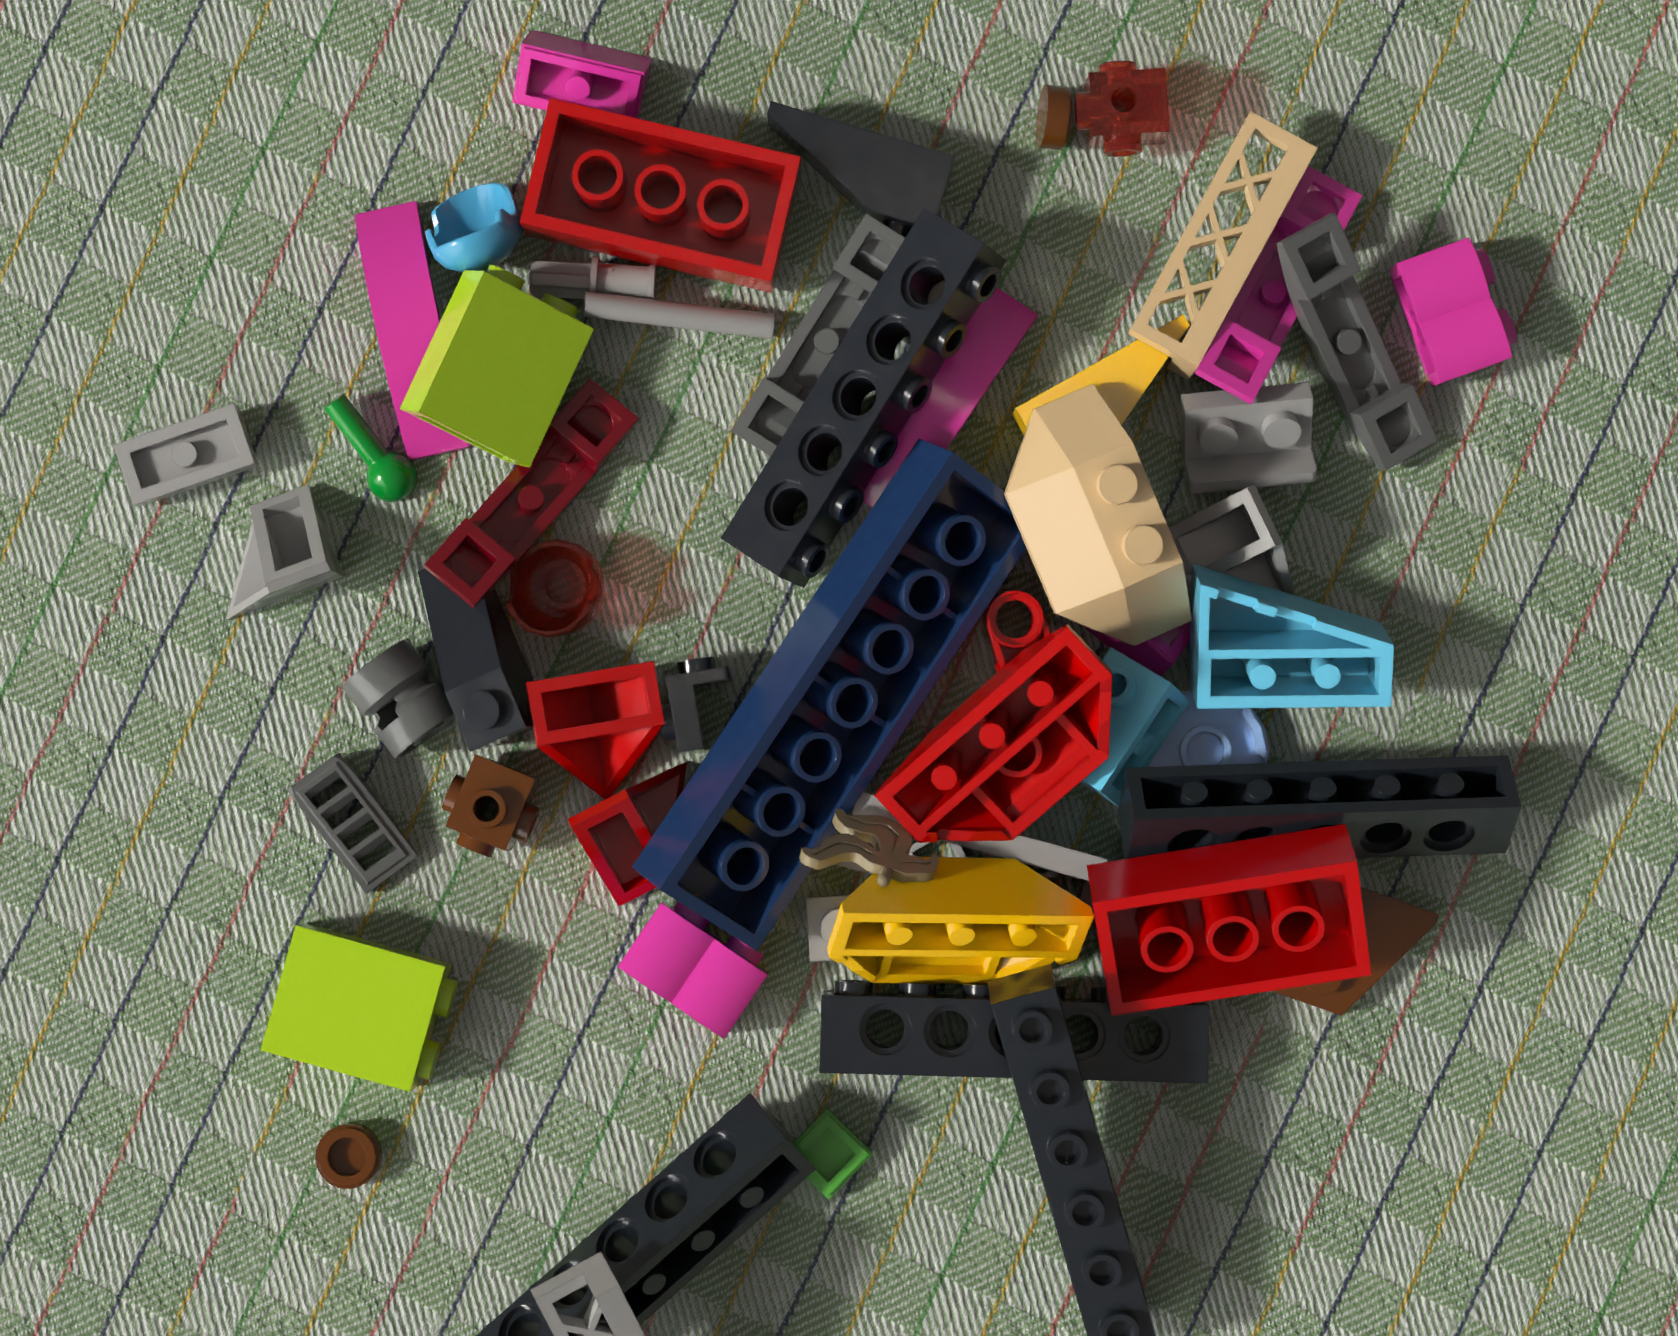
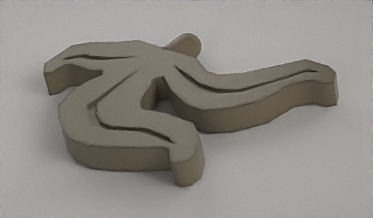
[799,808,940,887]

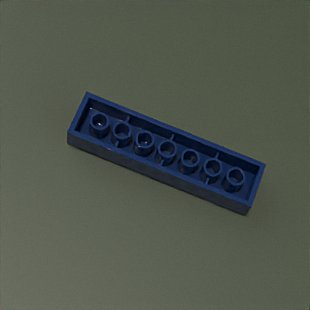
[632,439,1026,951]

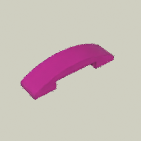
[1194,166,1363,404]
[355,201,472,461]
[863,288,1038,508]

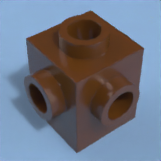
[442,754,541,858]

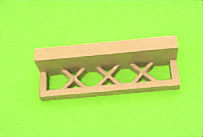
[1128,111,1317,380]

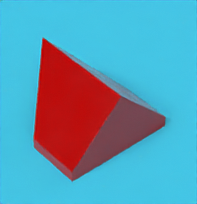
[526,661,665,799]
[568,761,687,906]

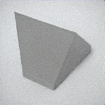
[225,484,344,621]
[1169,484,1295,595]

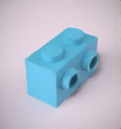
[1080,647,1191,807]

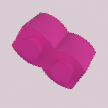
[1389,237,1516,387]
[618,900,768,1039]

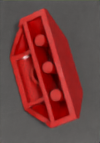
[874,624,1113,843]

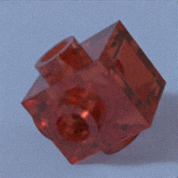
[1074,61,1170,157]

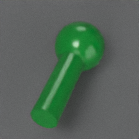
[324,393,418,502]

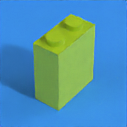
[399,265,594,468]
[260,923,458,1092]

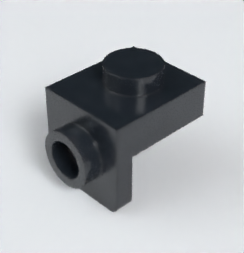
[661,657,731,754]

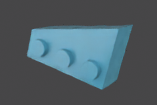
[1189,563,1394,709]

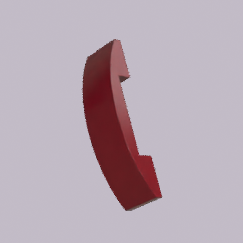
[424,378,639,609]

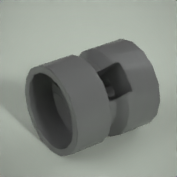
[342,638,455,759]

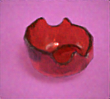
[506,539,605,638]

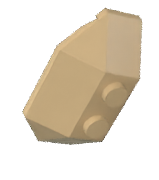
[1004,384,1192,646]

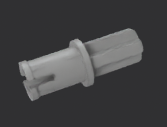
[529,256,656,300]

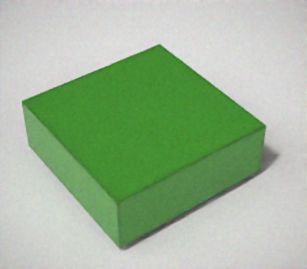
[795,1107,873,1200]

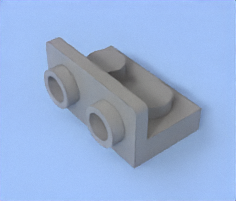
[1181,382,1317,493]

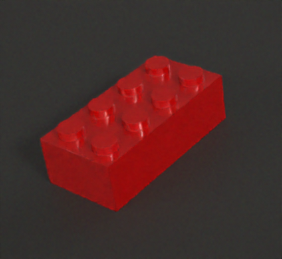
[520,98,802,294]
[1087,824,1372,1016]

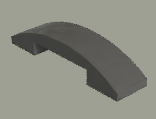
[1277,213,1438,471]
[731,214,905,456]

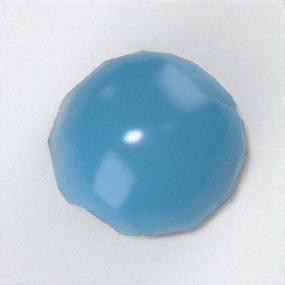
[425,182,523,272]

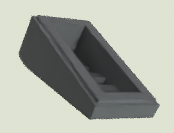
[288,753,419,894]

